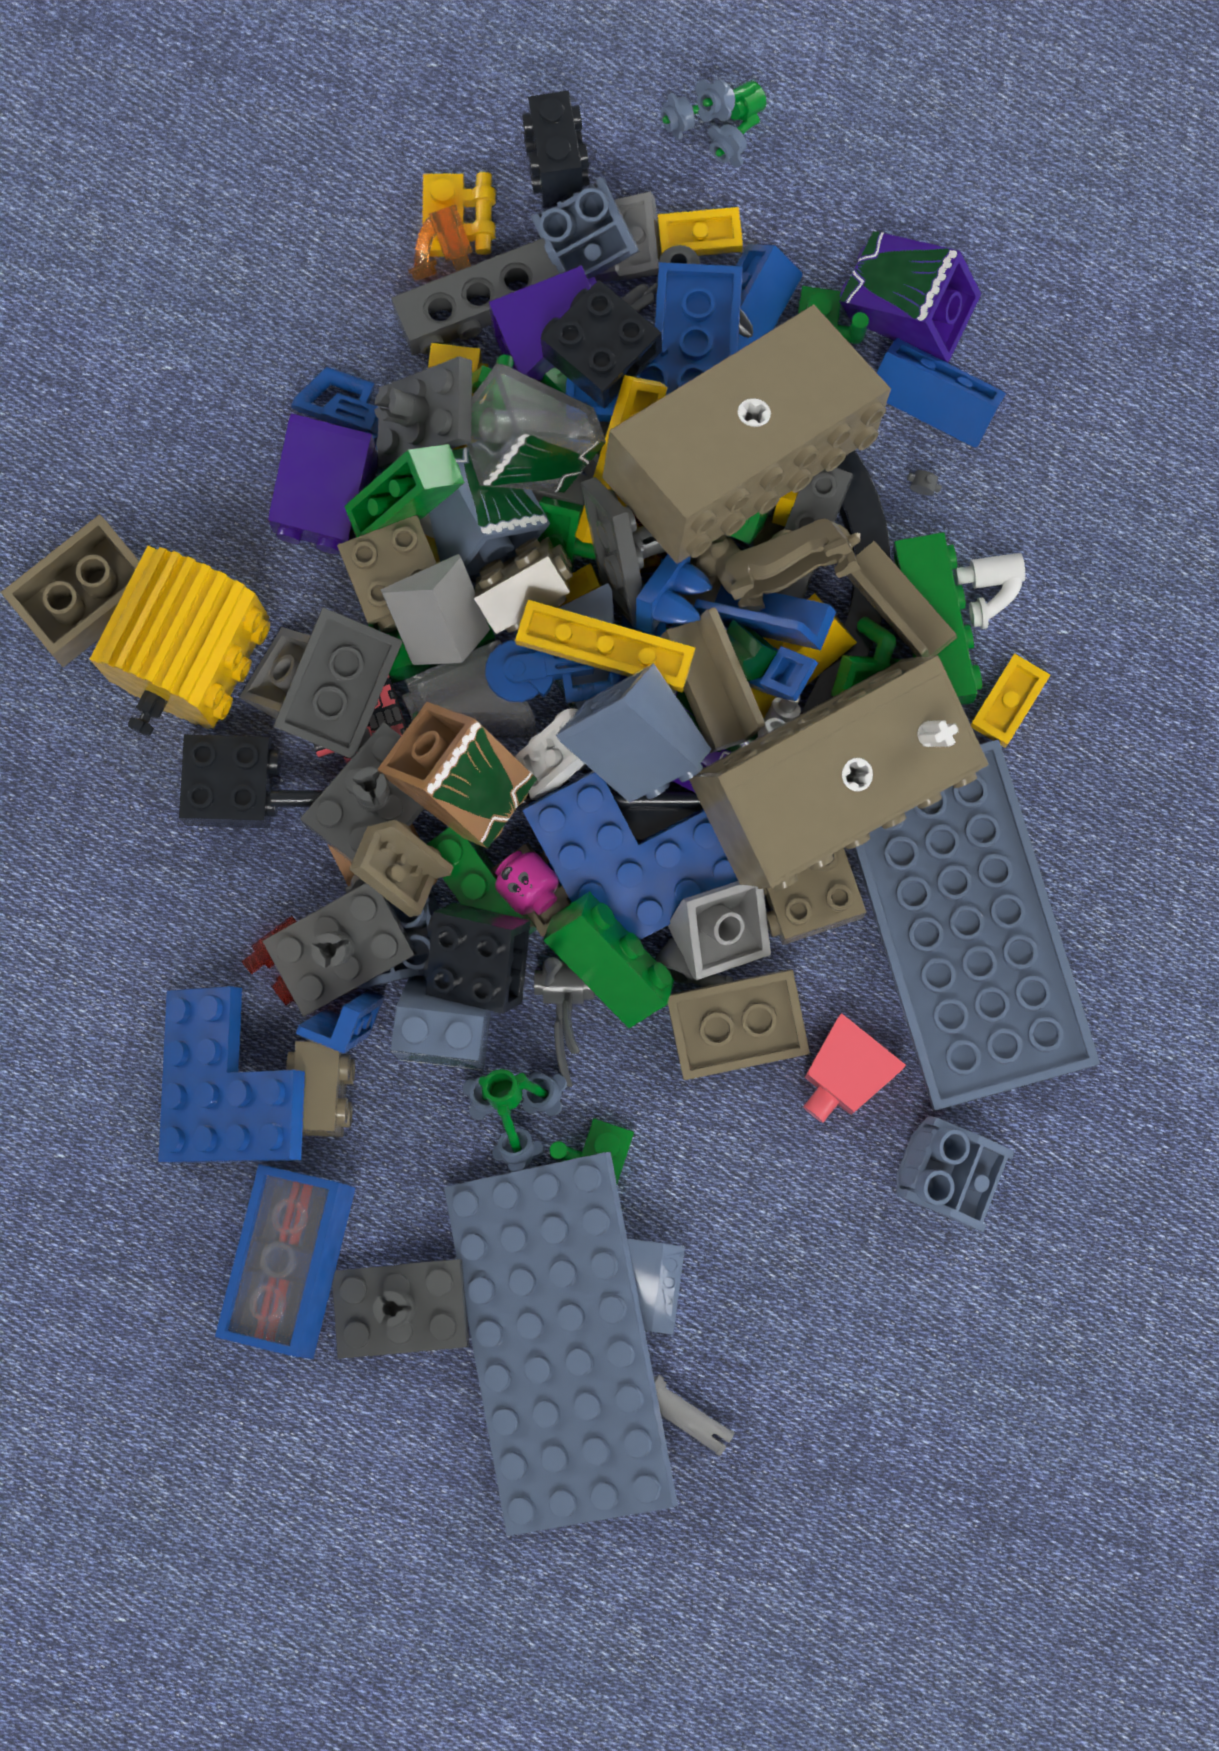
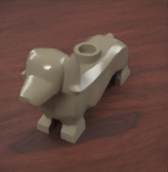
[690,519,861,612]

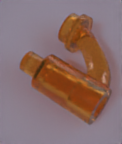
[407,204,473,281]

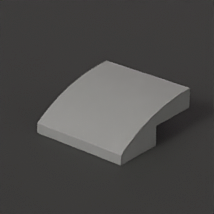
[594,191,661,282]

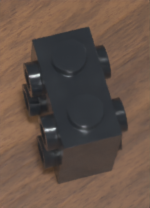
[522,90,590,208]
[540,280,662,409]
[179,734,281,828]
[424,902,531,1014]

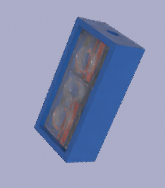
[215,1164,356,1359]

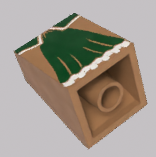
[378,702,537,848]

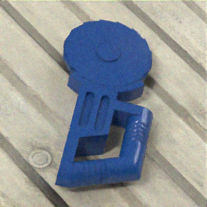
[291,366,378,451]
[485,640,626,703]

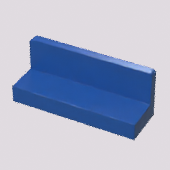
[736,244,802,351]
[877,338,1006,447]
[693,584,836,650]
[296,990,385,1053]

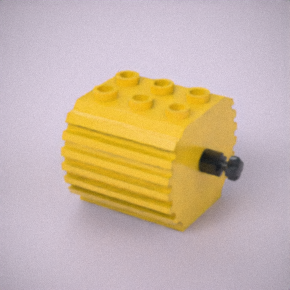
[90,546,270,736]

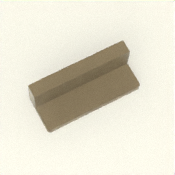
[846,541,957,657]
[661,607,765,753]

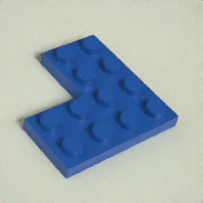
[564,262,743,422]
[522,770,738,940]
[158,986,305,1163]

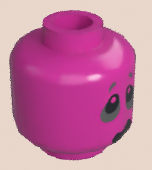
[495,851,559,915]

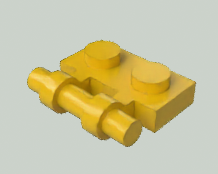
[422,172,496,257]

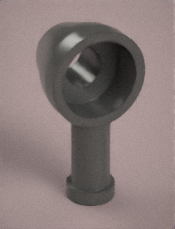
[655,938,733,987]

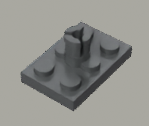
[374,356,472,469]
[580,477,666,628]
[273,607,402,759]
[300,722,425,863]
[262,883,418,1017]
[332,1259,470,1359]

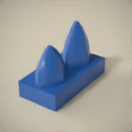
[636,554,712,634]

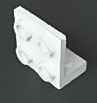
[515,709,586,800]

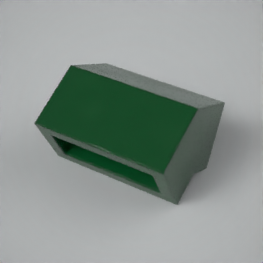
[726,620,778,681]

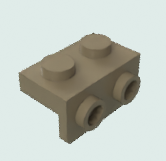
[349,820,453,917]

